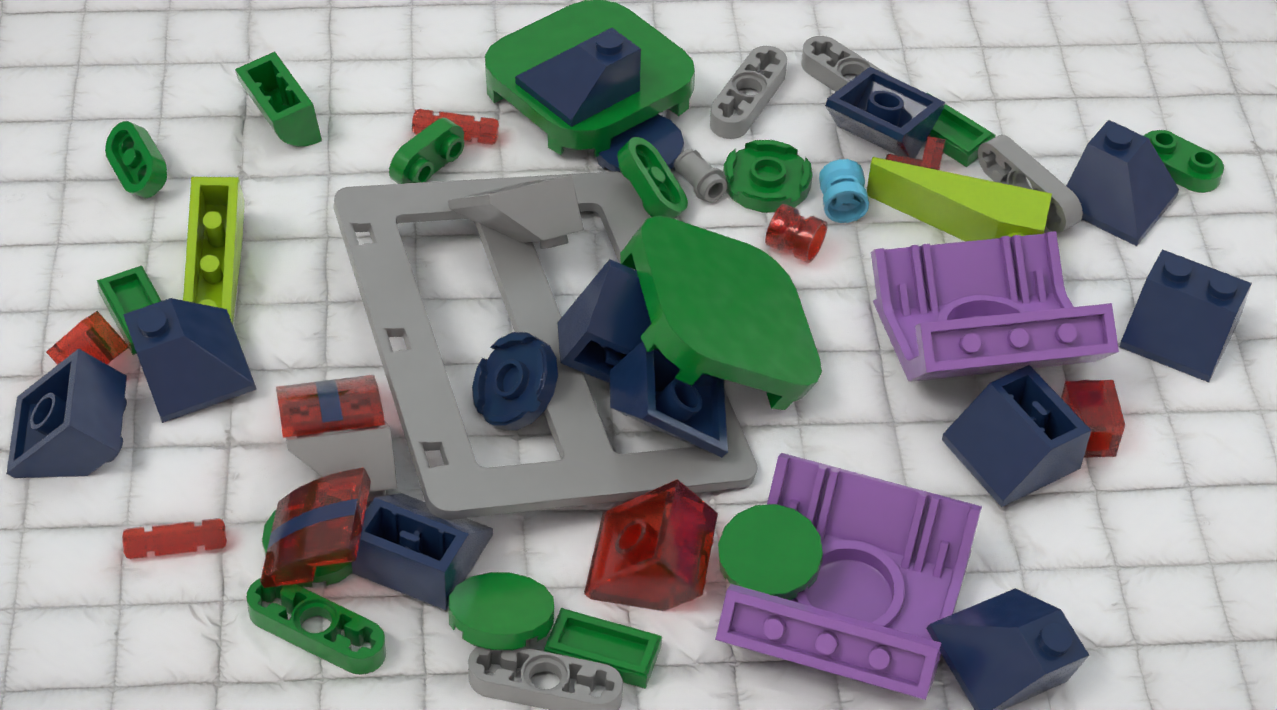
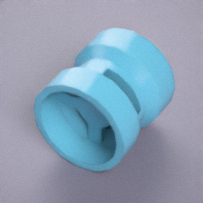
[819,159,869,223]

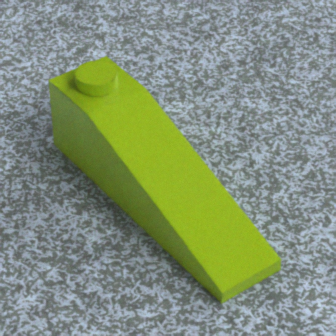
[867,157,1052,241]
[183,177,245,324]

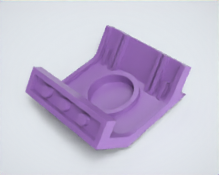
[871,231,1119,382]
[715,453,982,700]

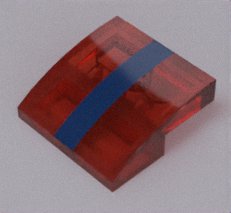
[276,375,385,438]
[260,467,371,588]

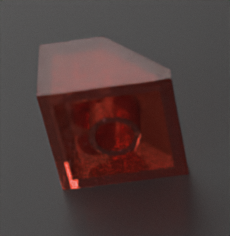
[584,479,718,611]

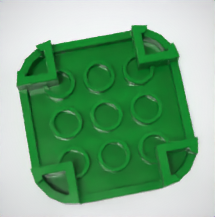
[485,0,695,157]
[620,216,822,410]

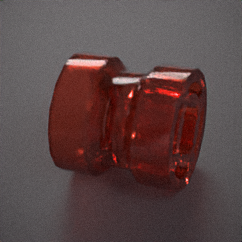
[765,203,828,263]

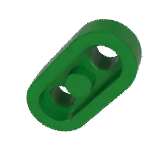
[389,118,465,184]
[105,121,167,198]
[1144,130,1224,193]
[617,137,688,219]

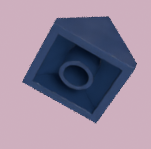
[825,67,945,163]

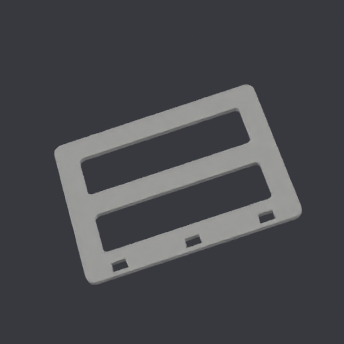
[333,172,758,520]

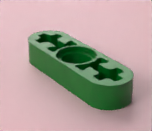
[246,576,386,675]

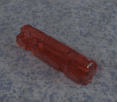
[412,109,499,145]
[122,518,227,559]

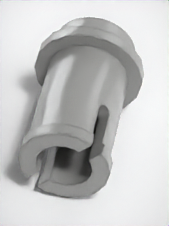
[675,149,727,202]

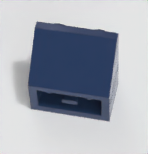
[557,259,651,383]
[942,365,1091,507]
[349,493,493,610]

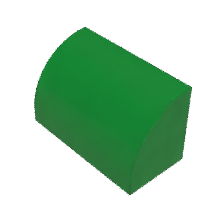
[235,51,322,146]

